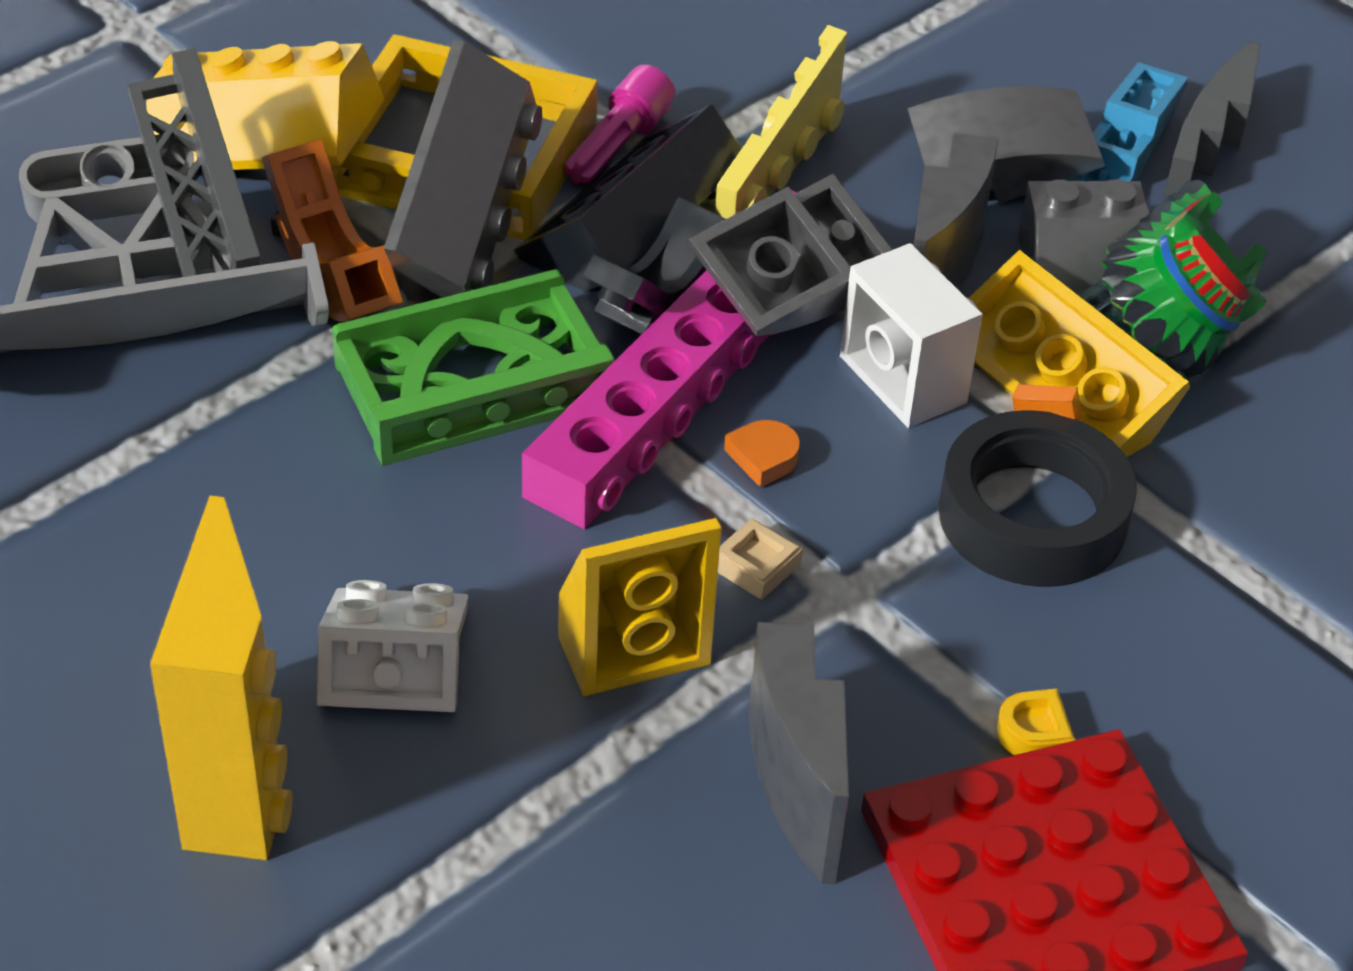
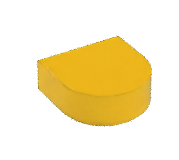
[996,688,1075,755]

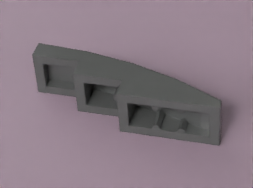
[1163,41,1261,201]

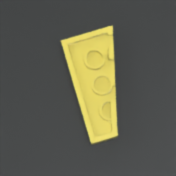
[715,25,847,219]

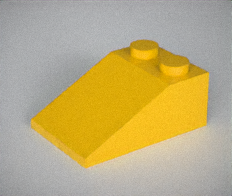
[558,518,721,697]

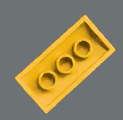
[969,250,1190,457]

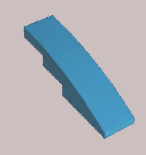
[1067,62,1188,181]

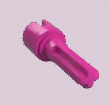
[564,65,676,186]

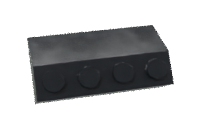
[513,104,742,292]

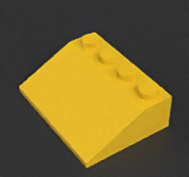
[150,495,293,860]

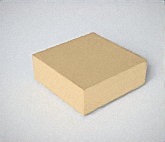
[718,518,803,600]

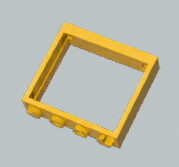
[331,34,598,240]

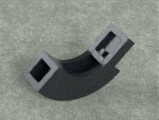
[583,197,725,334]

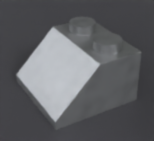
[1018,179,1150,308]

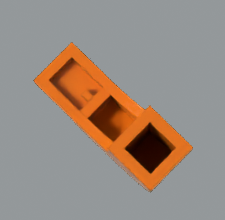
[261,139,403,321]

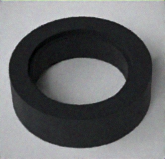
[938,410,1137,587]

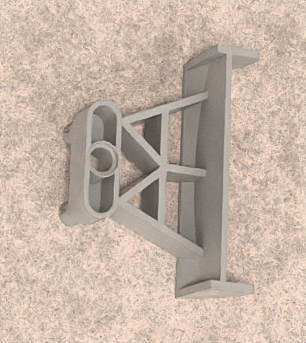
[0,134,329,353]

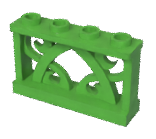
[332,269,615,466]

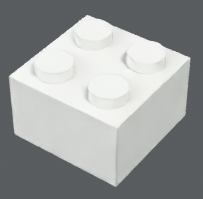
[840,243,983,429]

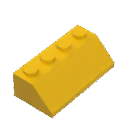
[146,41,385,170]

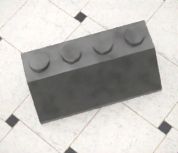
[384,39,542,303]

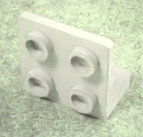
[317,580,469,712]

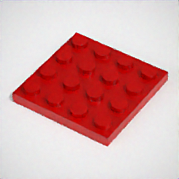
[861,729,1248,971]

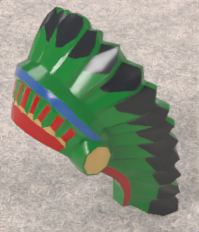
[1101,179,1267,378]

